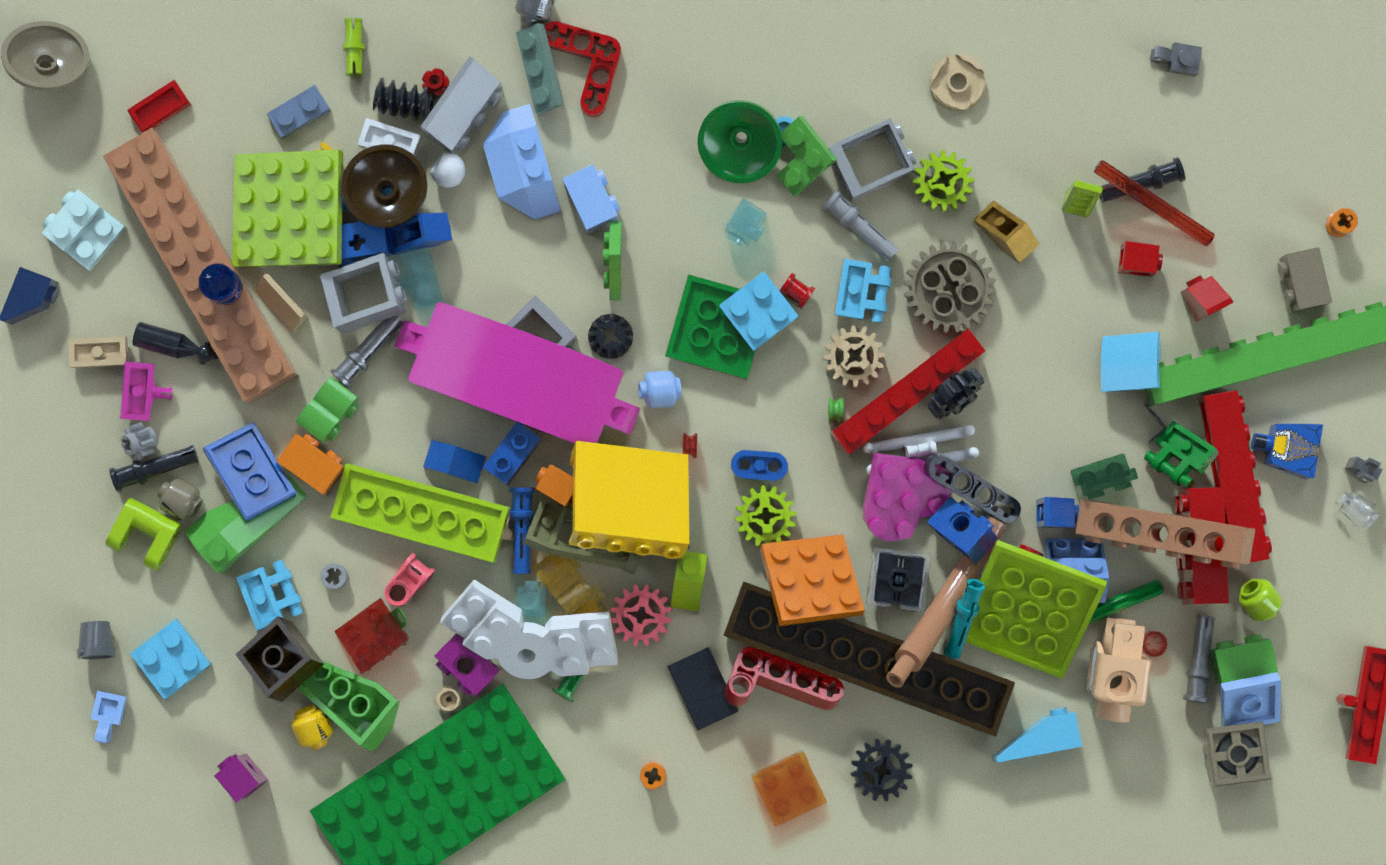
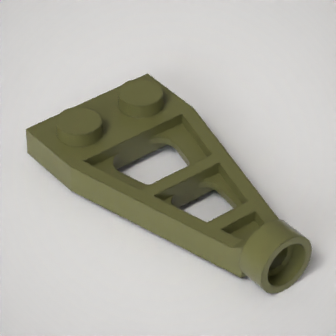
[523,494,642,575]

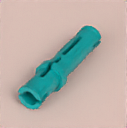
[943,579,985,659]

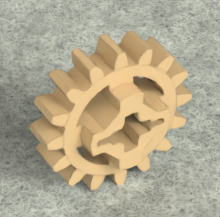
[823,325,885,388]

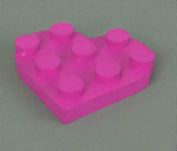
[863,453,952,541]

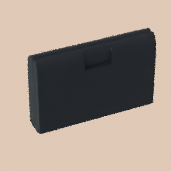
[668,647,739,731]

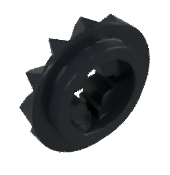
[588,313,633,359]

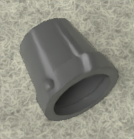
[77,621,115,660]

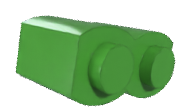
[295,376,360,443]

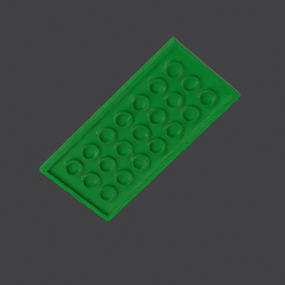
[309,683,566,865]

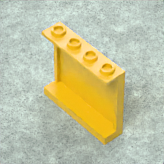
[569,441,689,559]

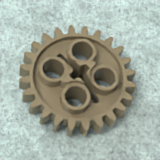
[903,241,996,334]

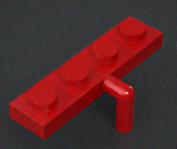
[1336,646,1386,765]

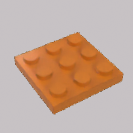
[760,534,865,626]

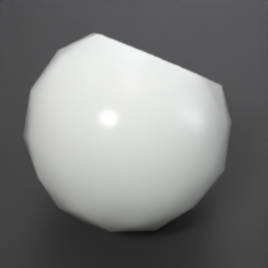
[430,152,466,188]

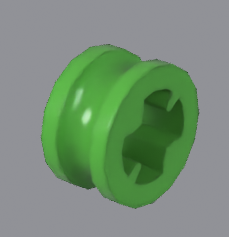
[828,398,844,423]

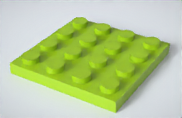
[232,149,343,268]
[966,540,1107,679]

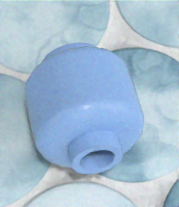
[638,371,681,408]

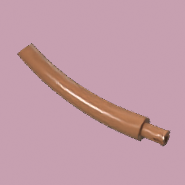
[886,514,1007,687]

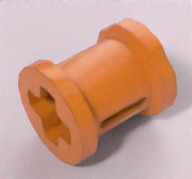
[1325,208,1358,238]
[640,761,666,789]

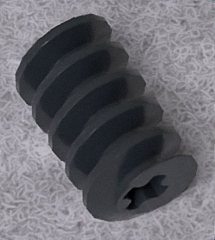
[373,77,435,122]

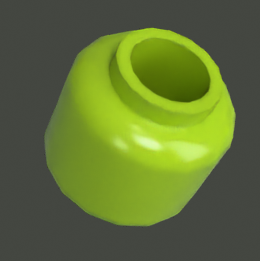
[1238,579,1282,621]

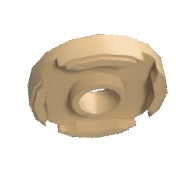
[930,54,986,111]

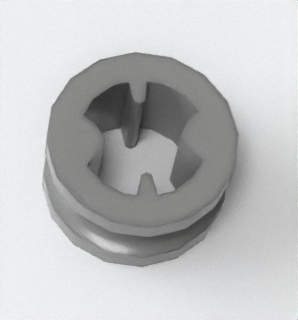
[321,564,348,589]

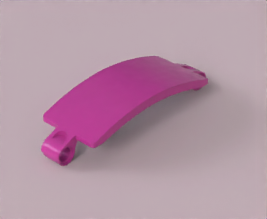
[394,302,640,444]

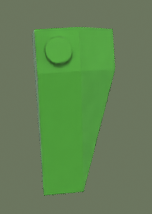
[184,475,308,574]
[298,661,400,752]

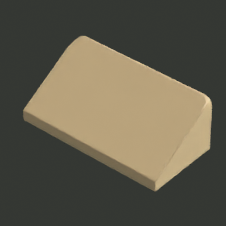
[256,274,308,331]

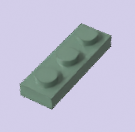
[516,23,564,114]

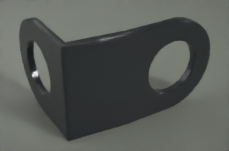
[1144,403,1166,443]

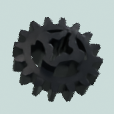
[928,368,985,419]
[850,738,913,801]

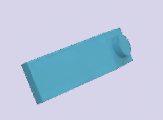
[992,707,1082,763]

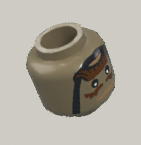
[157,478,203,521]

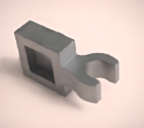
[1150,42,1202,77]
[1345,457,1383,483]

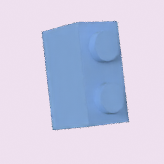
[563,165,620,234]

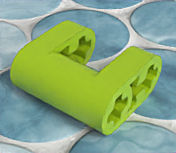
[105,498,182,572]

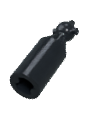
[132,322,219,365]

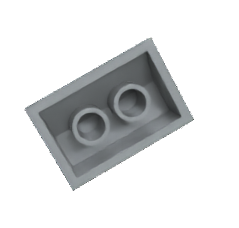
[421,56,503,154]

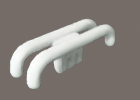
[862,425,979,475]

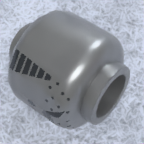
[515,0,555,25]

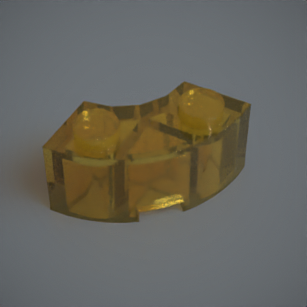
[532,555,609,615]

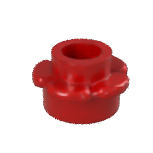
[422,68,450,96]

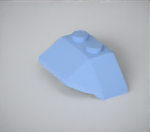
[483,104,561,220]

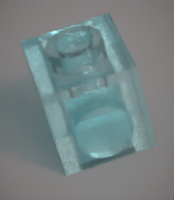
[724,198,767,246]
[516,581,548,617]

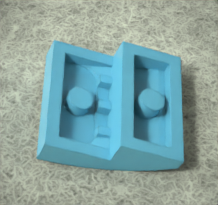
[1101,332,1162,393]

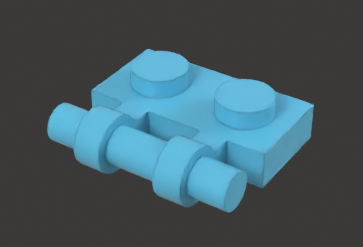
[834,259,892,323]
[236,560,303,631]

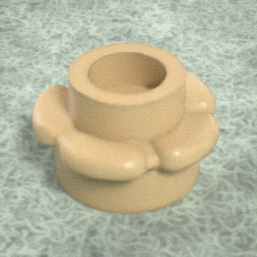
[435,685,463,713]

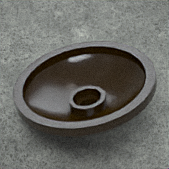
[341,144,428,228]

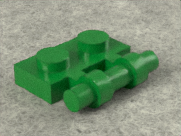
[1144,420,1219,489]

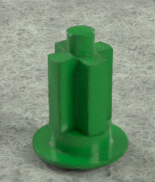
[552,675,584,702]

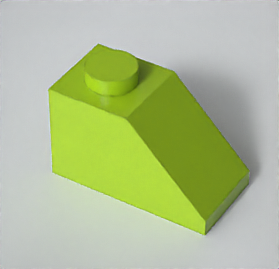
[671,551,707,611]

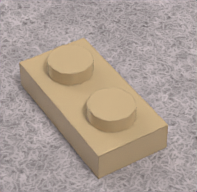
[68,336,128,368]

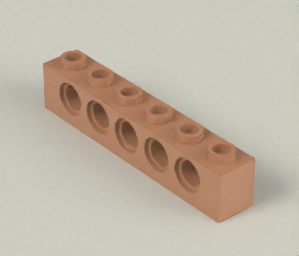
[1075,500,1255,569]

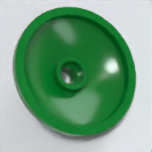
[697,100,783,183]

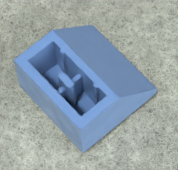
[1044,538,1109,603]

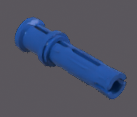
[509,487,535,574]

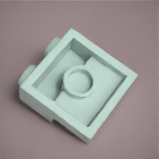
[42,189,126,271]

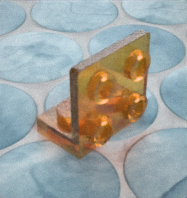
[750,750,826,826]

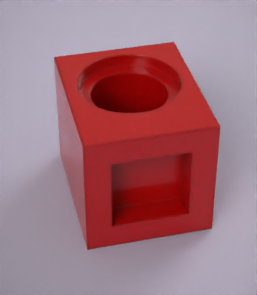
[1118,241,1163,277]

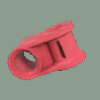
[384,552,436,607]

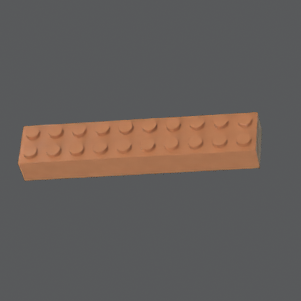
[103,128,299,404]

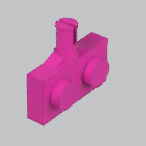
[120,361,173,421]

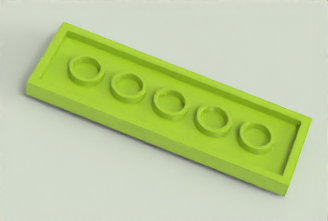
[330,463,511,563]

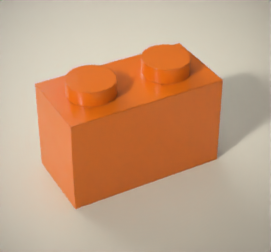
[276,433,345,496]
[534,464,573,508]

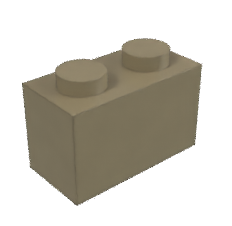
[1278,247,1332,313]

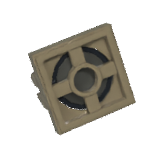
[1203,721,1271,787]

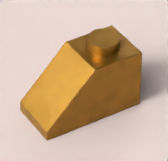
[973,200,1039,263]

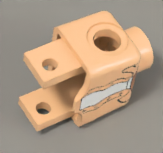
[1086,617,1152,722]

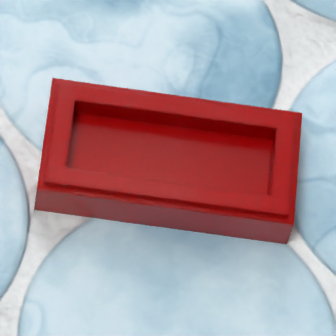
[127,80,191,133]

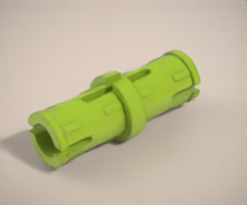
[343,17,365,77]

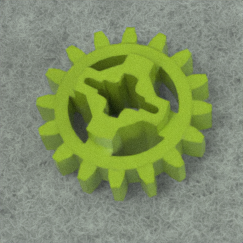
[912,150,975,213]
[735,485,797,546]

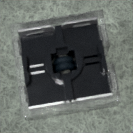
[866,547,931,612]

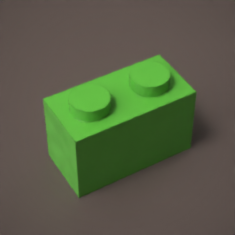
[1210,634,1279,684]

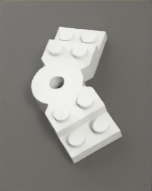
[440,580,618,679]

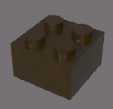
[235,616,324,702]

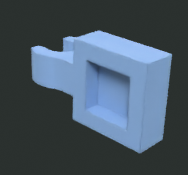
[91,691,128,743]

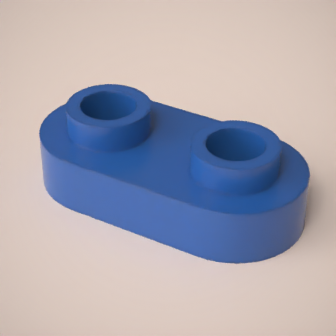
[731,450,788,481]

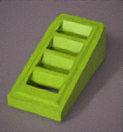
[1062,180,1103,217]

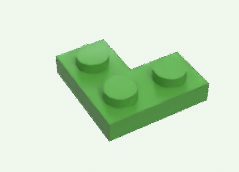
[777,116,837,197]
[603,221,622,300]

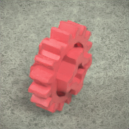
[610,585,672,646]

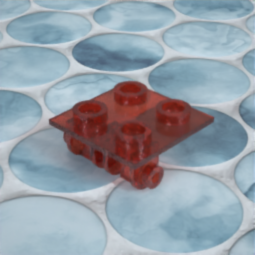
[334,598,409,674]

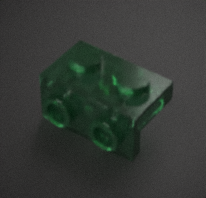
[1070,454,1138,500]

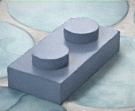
[267,85,331,139]

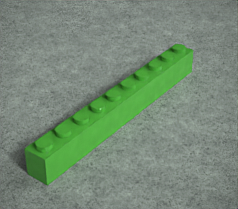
[1145,302,1386,407]

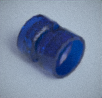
[198,263,243,306]

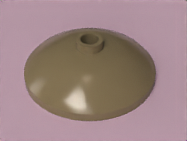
[1,21,89,91]

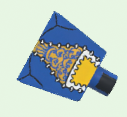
[1251,424,1323,480]

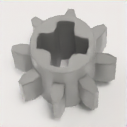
[121,422,157,460]

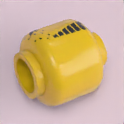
[290,705,333,750]

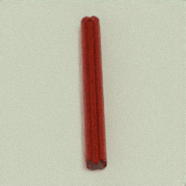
[1094,160,1215,246]

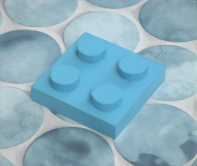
[719,272,799,352]
[130,619,212,699]

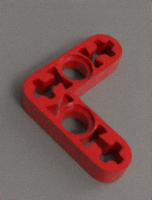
[545,21,621,118]

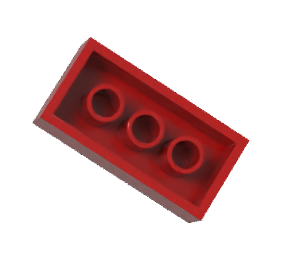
[1174,487,1229,605]

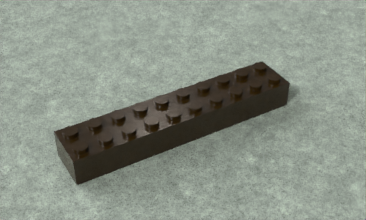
[723,581,1015,737]

